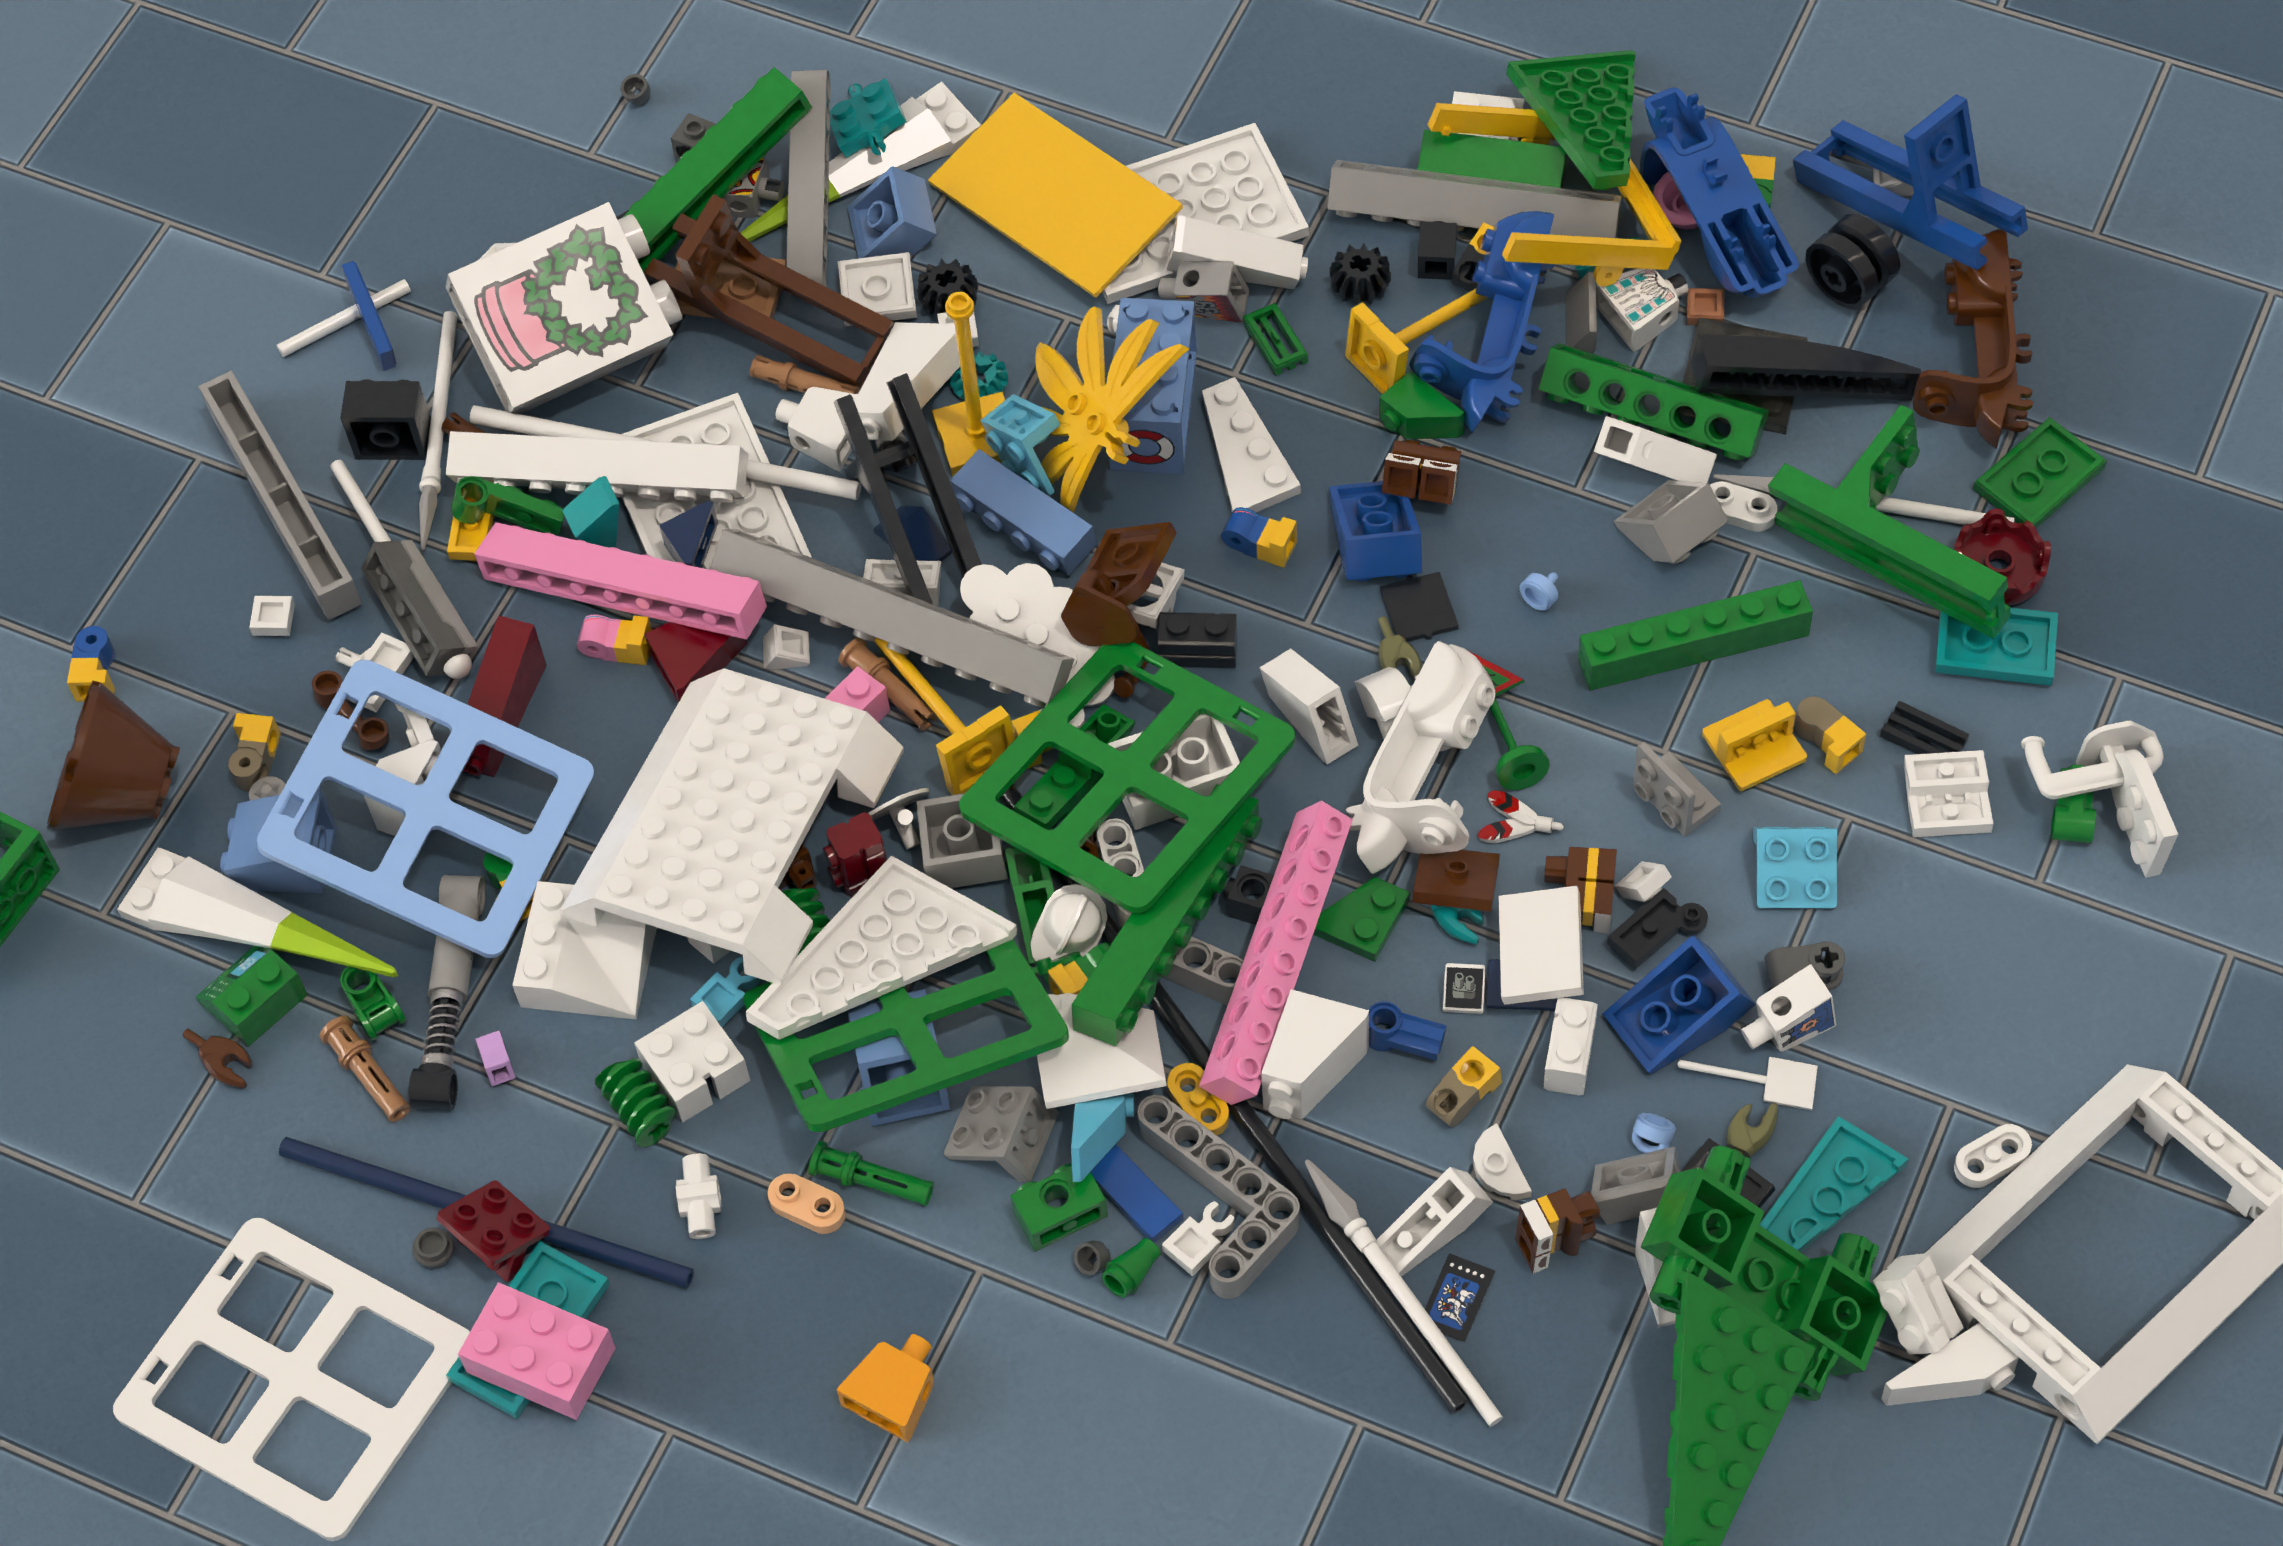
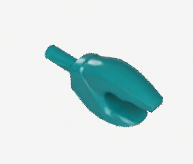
[1431,905,1484,945]

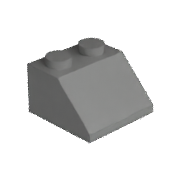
[1613,480,1728,564]

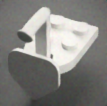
[2021,721,2178,878]

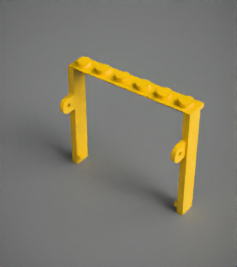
[1427,103,1682,287]

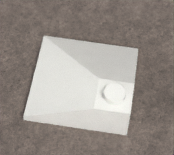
[1037,993,1167,1109]

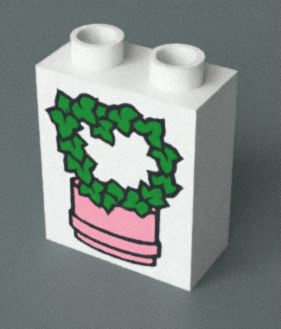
[445,202,682,414]

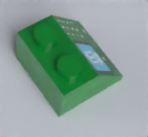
[195,946,308,1047]

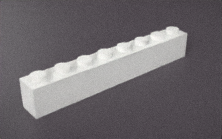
[446,431,749,503]

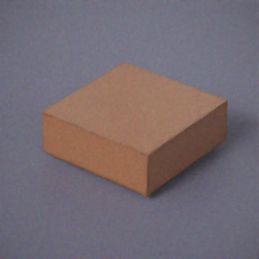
[1686,288,1724,326]

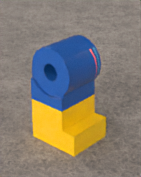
[1221,507,1297,568]
[67,626,115,702]

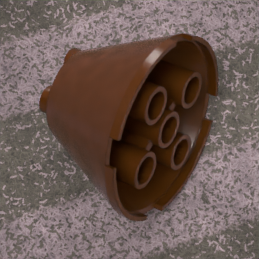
[46,680,180,831]

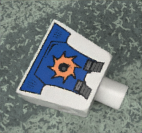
[1740,964,1837,1052]

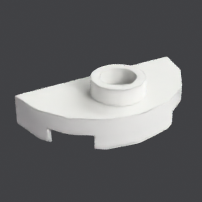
[1473,1123,1532,1200]

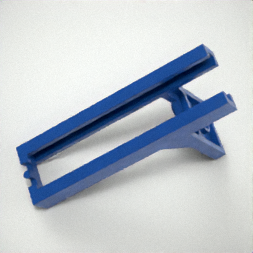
[1793,94,2028,270]

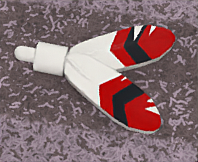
[1478,790,1564,844]

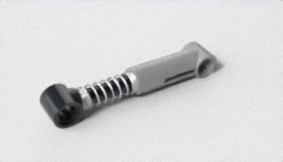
[409,875,486,1109]

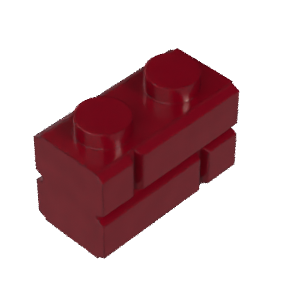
[823,812,887,897]

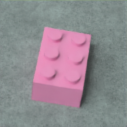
[458,1282,616,1420]

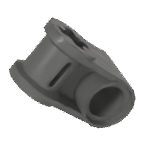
[1764,941,1845,991]

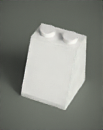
[1261,989,1369,1120]

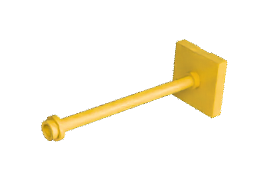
[1345,270,1549,394]
[932,292,1005,476]
[874,637,1015,795]

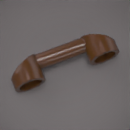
[312,671,390,750]

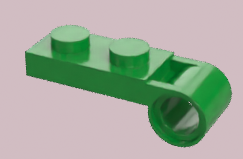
[451,476,565,536]

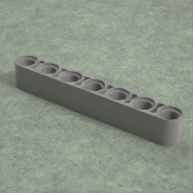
[787,69,831,295]

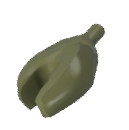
[1378,616,1423,682]
[1726,1102,1779,1158]

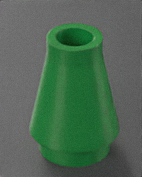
[1102,1238,1161,1298]

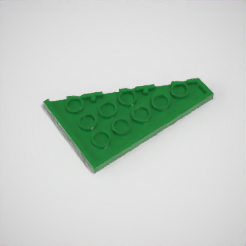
[1506,50,1636,190]
[1663,1271,1816,1546]

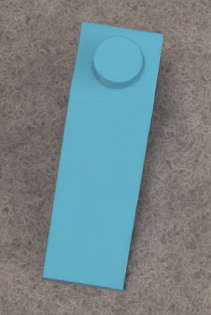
[1071,1092,1135,1182]

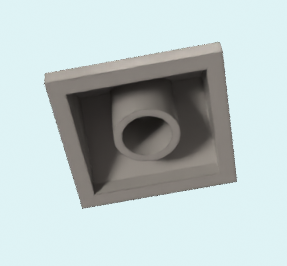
[1591,1147,1680,1225]

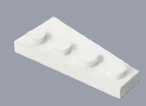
[1202,377,1301,512]

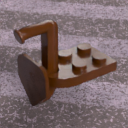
[1061,522,1177,698]

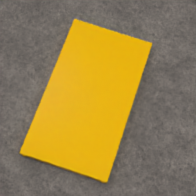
[928,93,1183,298]

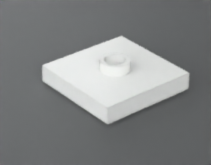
[838,252,917,327]

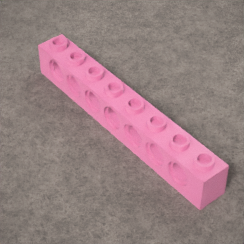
[1199,801,1353,1105]

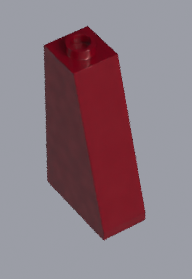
[463,615,547,777]

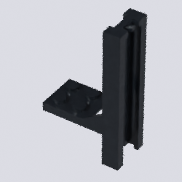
[833,373,982,604]

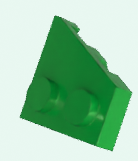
[1313,877,1410,962]

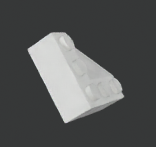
[512,881,657,1020]

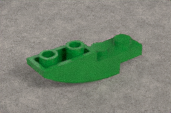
[1014,704,1135,830]

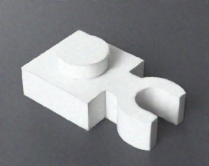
[1162,1201,1235,1276]

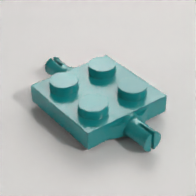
[830,78,907,158]

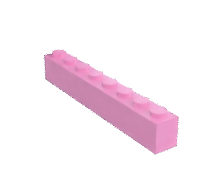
[474,522,767,640]

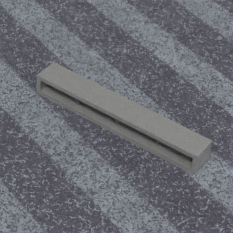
[198,370,362,621]

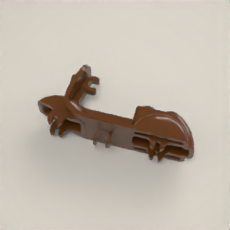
[1913,229,2034,449]

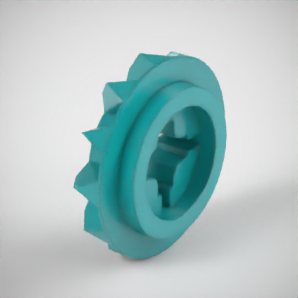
[950,350,1008,400]

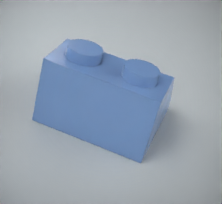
[847,166,937,259]

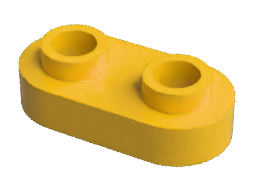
[1167,1063,1229,1136]

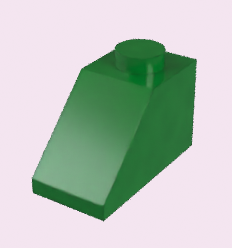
[1379,371,1464,439]

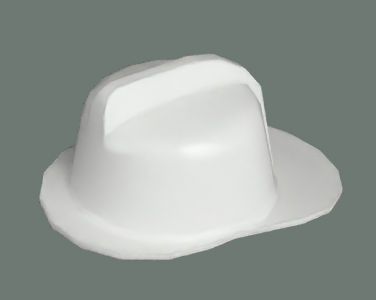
[1030,884,1107,967]

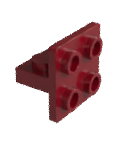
[436,1180,550,1282]

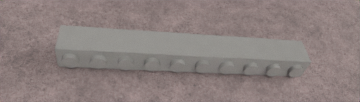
[710,529,1074,707]

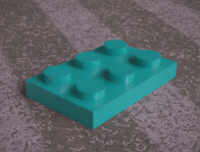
[1935,607,2058,686]

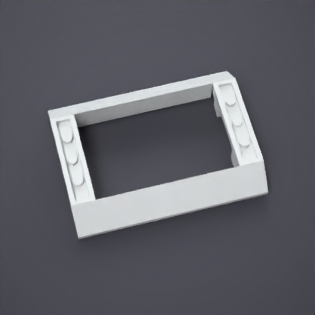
[1924,1064,2283,1445]

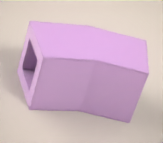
[476,1030,516,1087]

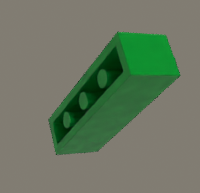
[1418,129,1568,188]

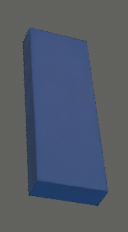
[342,261,397,371]
[1090,1144,1184,1243]

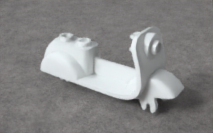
[1346,641,1495,874]

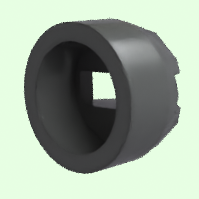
[620,74,651,105]
[1074,1240,1111,1275]

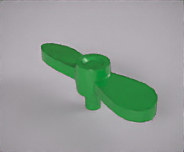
[1032,951,1081,984]

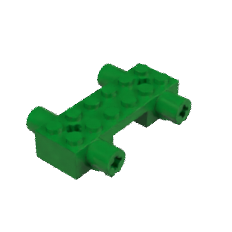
[1641,1146,1888,1401]

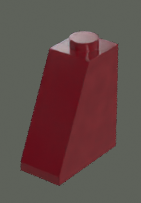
[644,622,747,703]

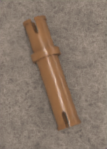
[750,355,860,394]

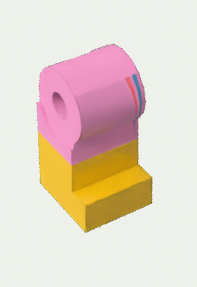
[577,615,652,666]

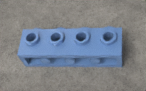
[950,449,1097,576]

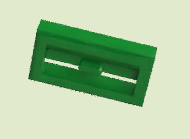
[1243,302,1308,376]

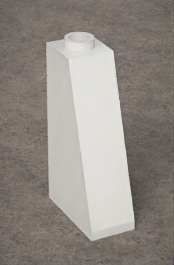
[1166,216,1308,289]
[854,322,960,441]

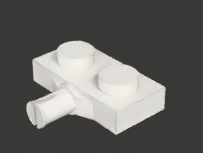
[336,632,414,712]

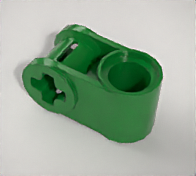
[340,966,407,1042]

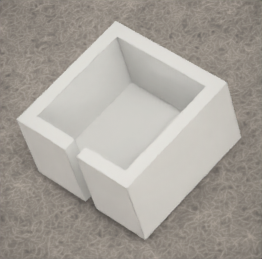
[634,1001,751,1123]

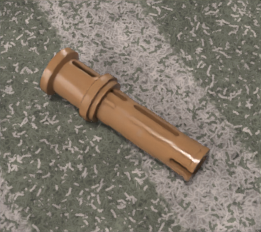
[838,637,938,731]
[319,1015,411,1123]

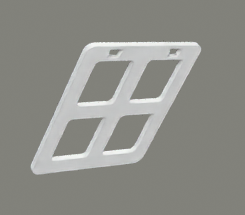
[113,1218,470,1541]

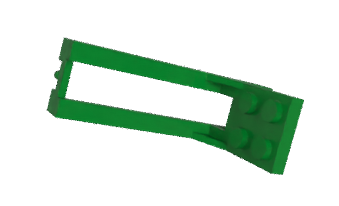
[1768,405,2011,639]

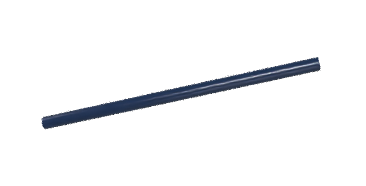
[279,1137,694,1288]

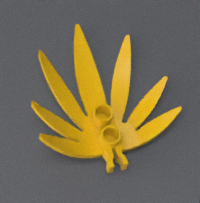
[1035,307,1189,513]

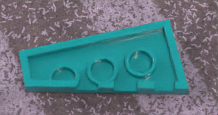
[1759,1116,1909,1253]

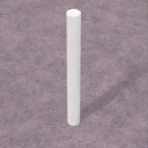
[277,279,411,358]

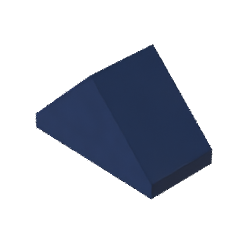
[659,501,718,568]
[873,506,952,562]

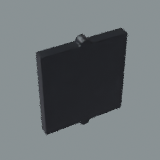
[1380,572,1459,642]

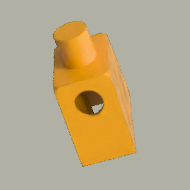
[837,1334,934,1442]

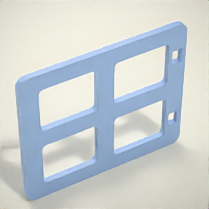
[257,659,594,958]

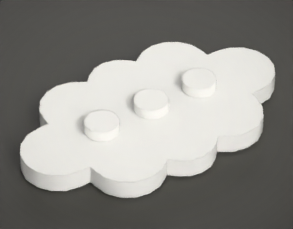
[960,563,1115,707]

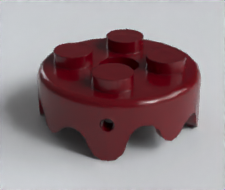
[1953,508,2051,606]

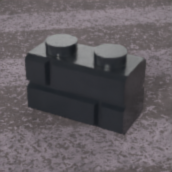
[1158,612,1238,668]

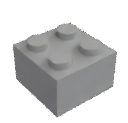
[916,793,1008,888]

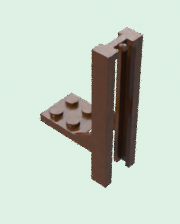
[644,194,894,390]

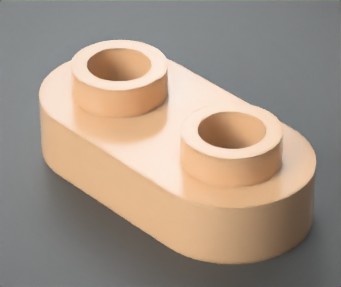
[768,1174,846,1234]

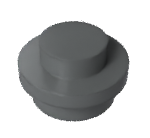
[412,1227,454,1268]

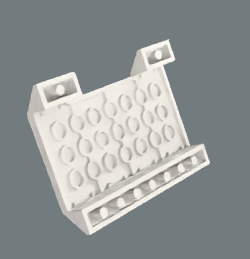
[560,668,904,986]

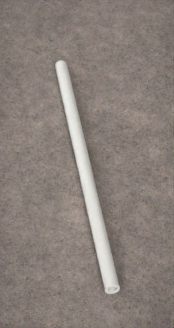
[470,405,861,500]

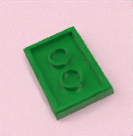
[1973,417,2107,528]

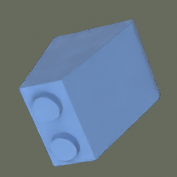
[220,788,337,894]
[847,989,951,1126]

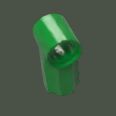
[2051,764,2096,844]

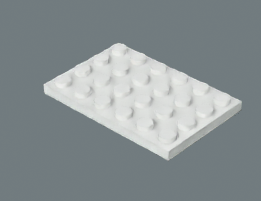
[1102,123,1309,304]
[622,393,812,570]

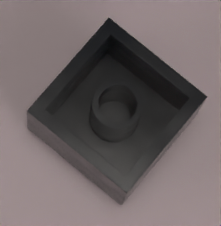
[340,379,431,460]

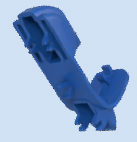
[1639,87,1799,298]
[1409,211,1555,433]

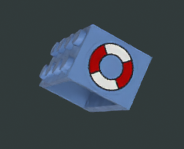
[1109,298,1197,474]

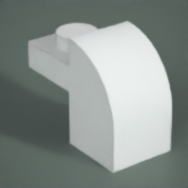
[1354,667,1411,739]

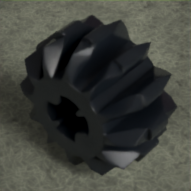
[1330,243,1391,306]
[917,258,978,318]

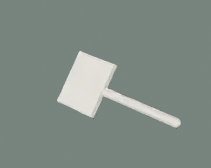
[1678,1057,1818,1111]

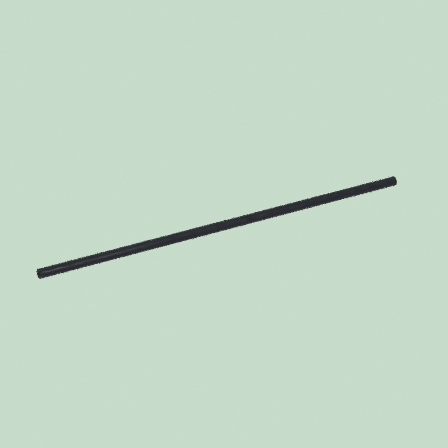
[1000,784,1469,1414]

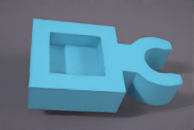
[690,957,761,1027]

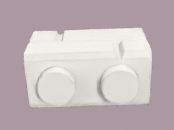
[1543,997,1598,1096]
[1873,1253,1964,1355]

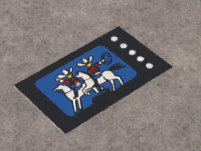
[1425,1253,1495,1342]

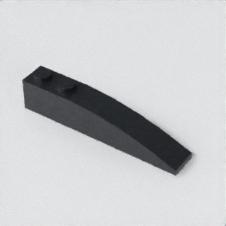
[1690,334,1922,401]

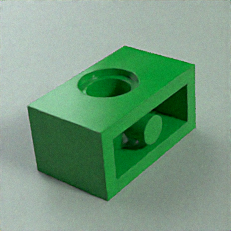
[1010,1163,1108,1252]

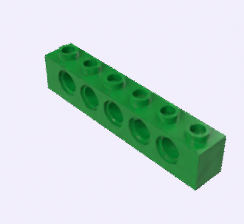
[1538,343,1769,461]

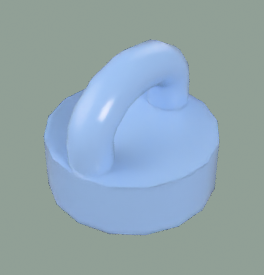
[1520,572,1558,611]
[1632,1113,1676,1154]

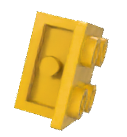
[1702,699,1807,791]

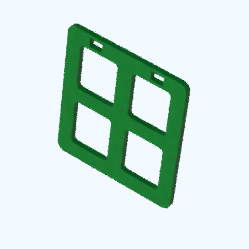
[959,641,1295,913]
[743,908,1069,1132]

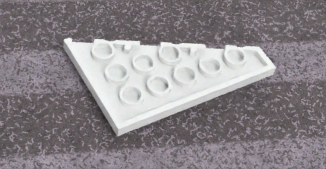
[746,856,1017,1040]

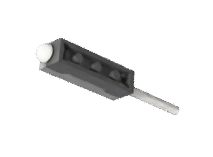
[330,459,478,679]

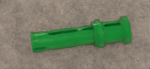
[808,1140,934,1206]

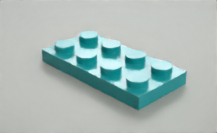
[446,1241,610,1419]

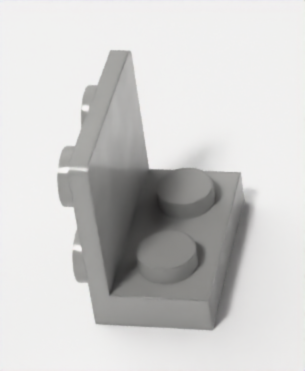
[1633,742,1721,837]
[943,1086,1059,1182]

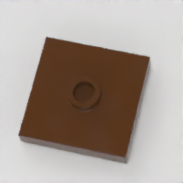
[1412,850,1500,912]

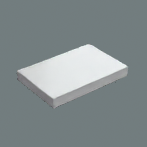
[1499,886,1584,1005]

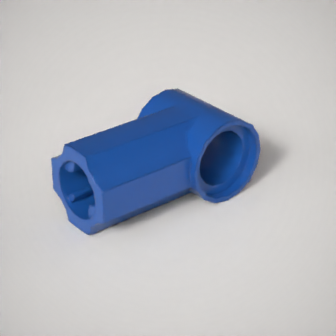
[1369,1001,1447,1061]

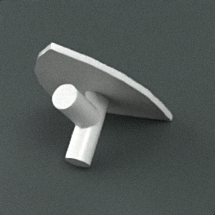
[868,788,930,850]

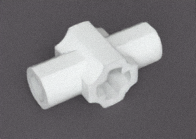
[676,1153,722,1239]

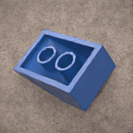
[1329,481,1422,581]
[1602,935,1756,1074]

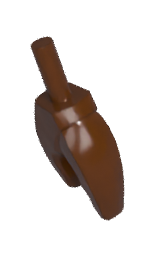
[183,1028,252,1089]

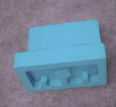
[980,394,1060,496]
[1753,827,1837,908]

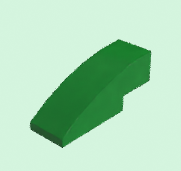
[1004,847,1054,964]

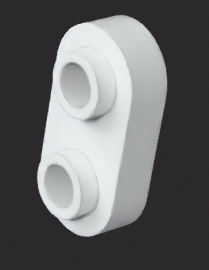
[1710,481,1777,532]
[1954,1124,2032,1188]

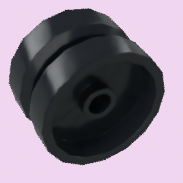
[1805,214,1901,309]

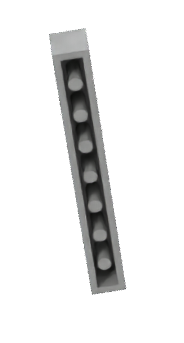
[1327,160,1622,238]

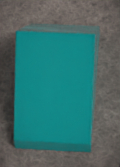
[562,476,619,548]

